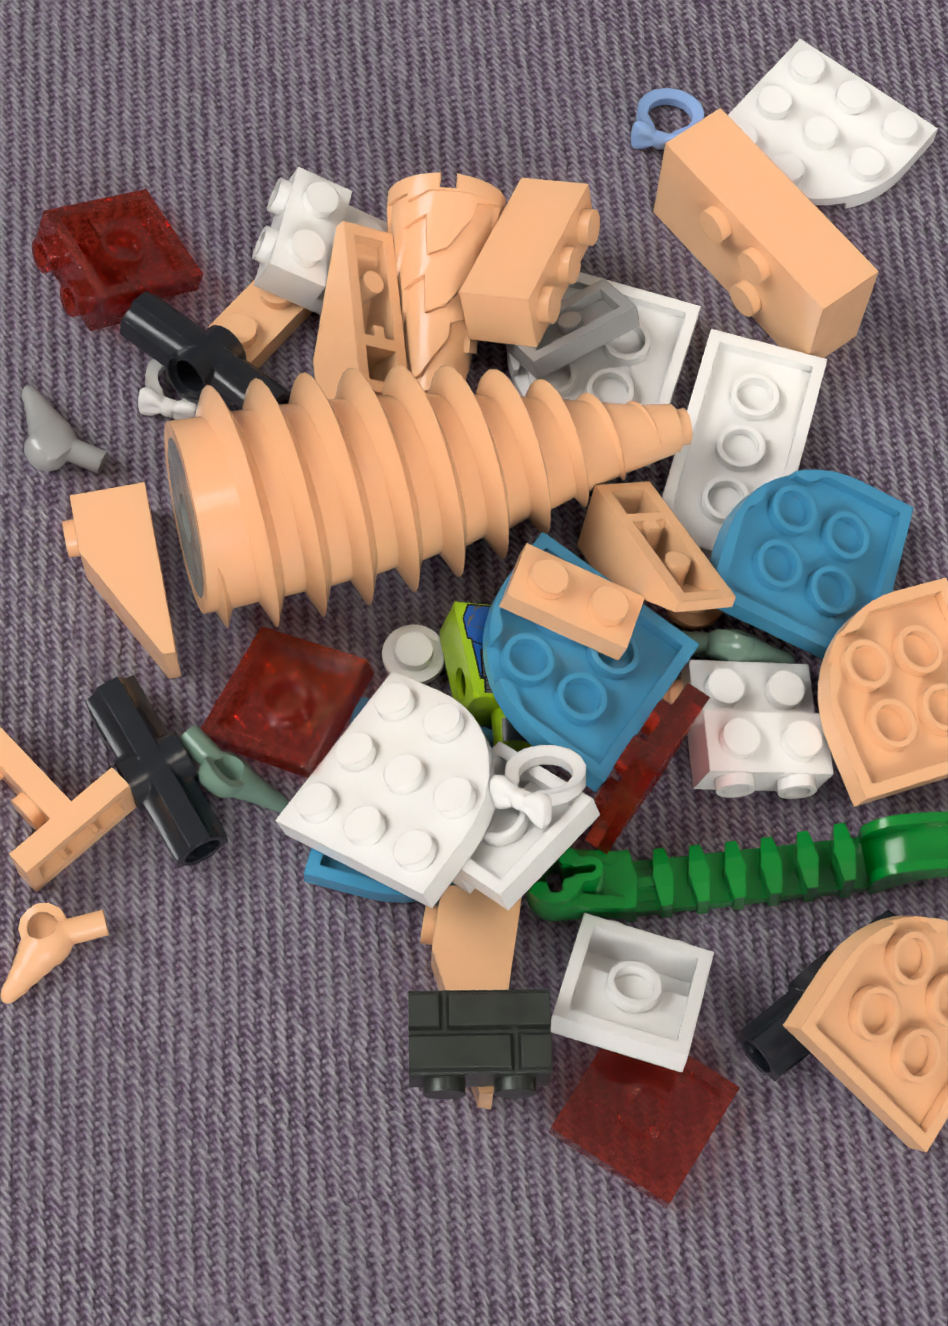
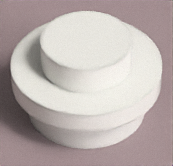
[382,624,445,685]

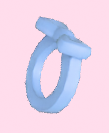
[631,88,705,150]

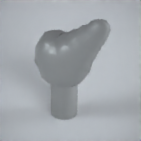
[21,385,108,474]

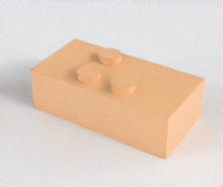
[653,108,879,358]

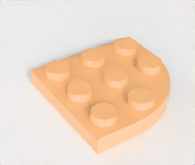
[818,578,948,807]
[783,915,948,1152]

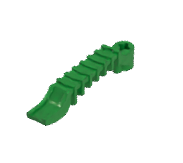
[525,811,948,923]

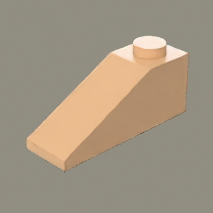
[313,221,407,399]
[577,481,736,612]
[62,482,182,679]
[420,885,522,1109]

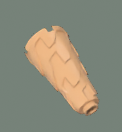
[386,172,506,393]

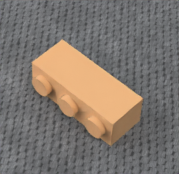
[459,178,600,347]

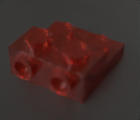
[32,189,203,331]

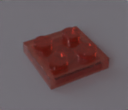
[201,626,375,778]
[585,683,710,854]
[549,1048,740,1209]

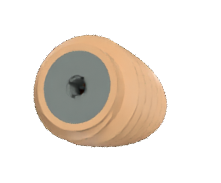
[164,365,693,629]

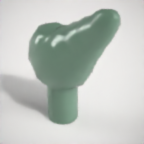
[682,629,796,664]
[180,726,288,813]

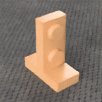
[0,727,136,893]

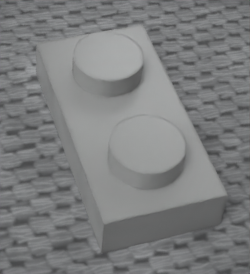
[505,278,640,380]

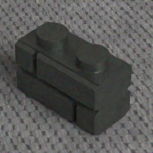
[408,989,552,1100]

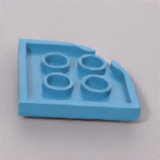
[709,469,914,659]
[483,532,700,792]

